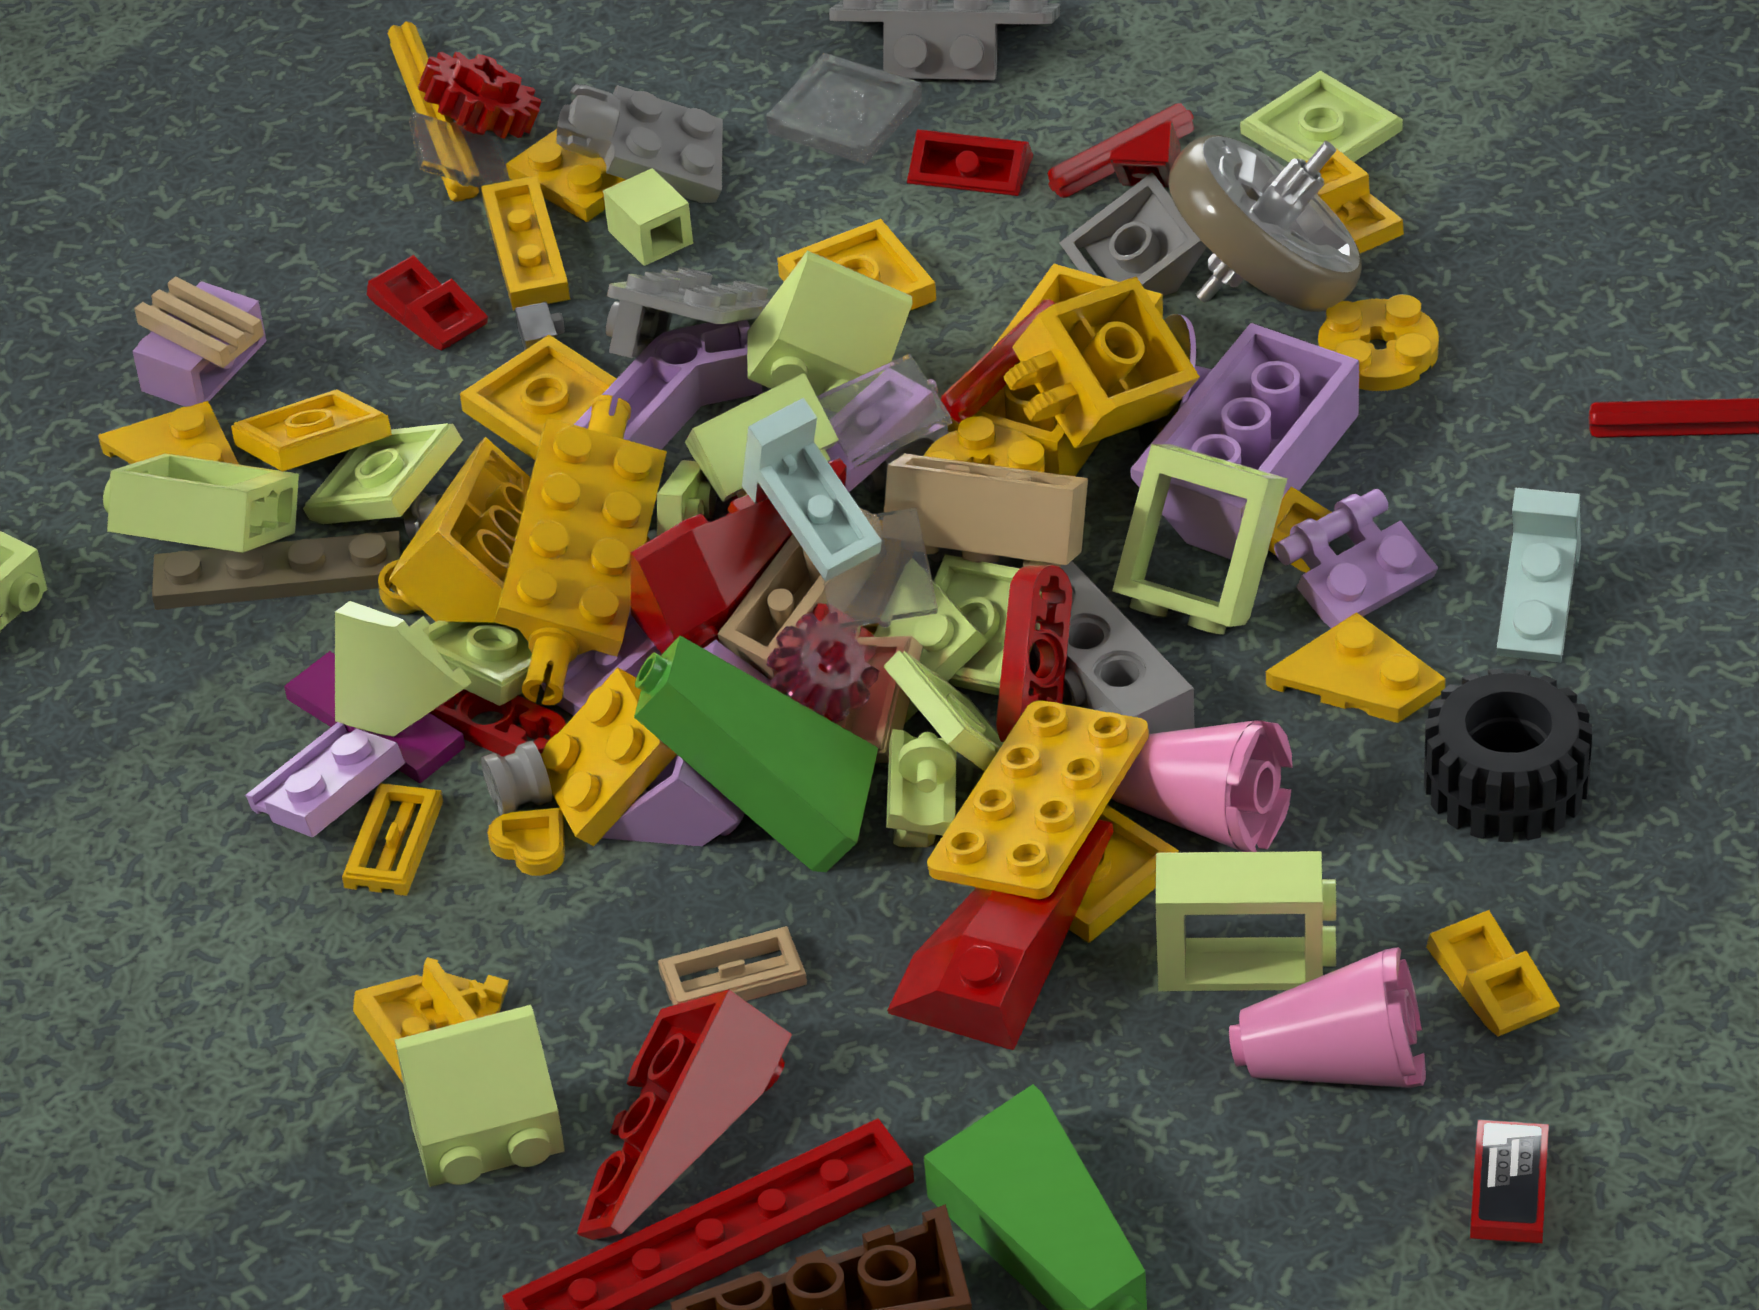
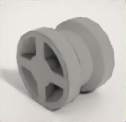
[481,741,553,815]

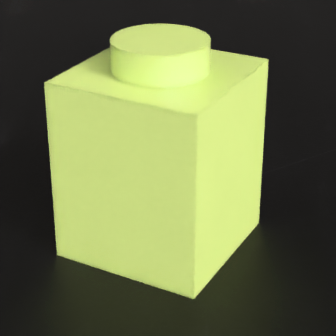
[603,168,693,266]

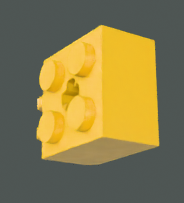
[1003,276,1200,449]

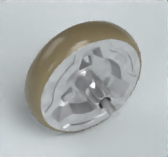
[1169,135,1362,312]

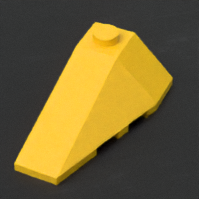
[389,437,531,623]

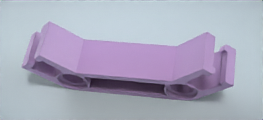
[574,320,763,450]

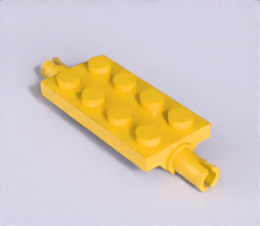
[494,395,667,705]

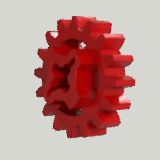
[418,52,541,138]

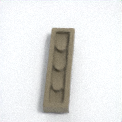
[152,531,402,610]

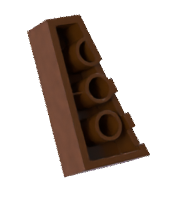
[670,1204,972,1310]

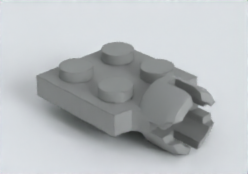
[556,84,723,203]

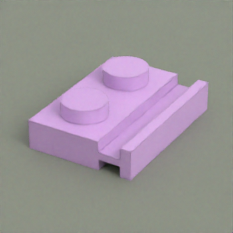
[246,722,405,837]

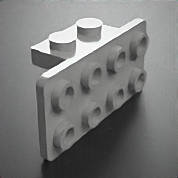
[829,0,1060,80]
[606,267,771,358]

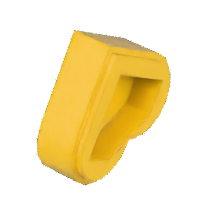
[487,808,565,876]

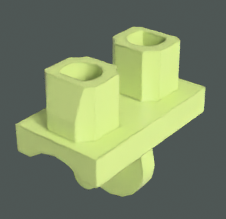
[886,729,957,847]

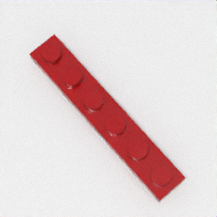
[502,1118,914,1310]

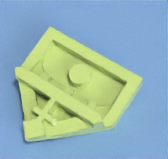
[335,601,472,737]

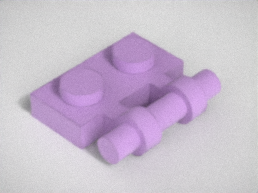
[1274,489,1438,628]

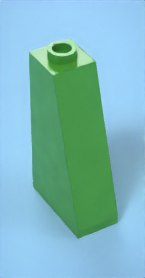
[634,636,878,872]
[924,1084,1147,1310]

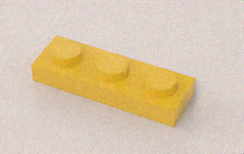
[481,175,570,311]

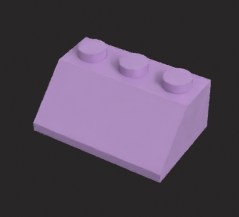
[602,640,774,846]

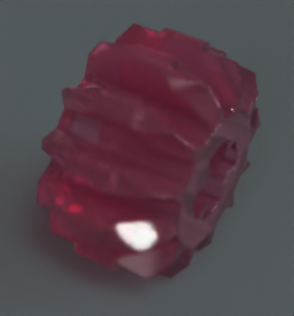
[766,612,880,723]

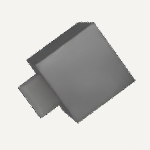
[515,302,565,350]

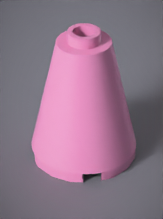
[1112,720,1292,852]
[1229,947,1426,1088]

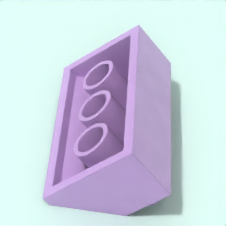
[1131,323,1359,559]

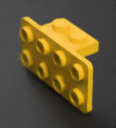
[927,701,1149,899]

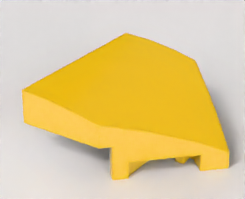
[353,957,509,1083]

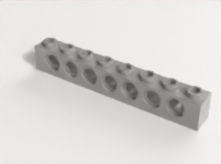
[861,417,1195,734]

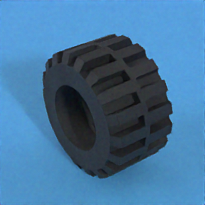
[1424,669,1592,842]

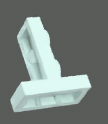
[742,398,882,582]
[1497,488,1581,663]

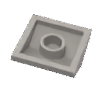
[1059,172,1207,296]

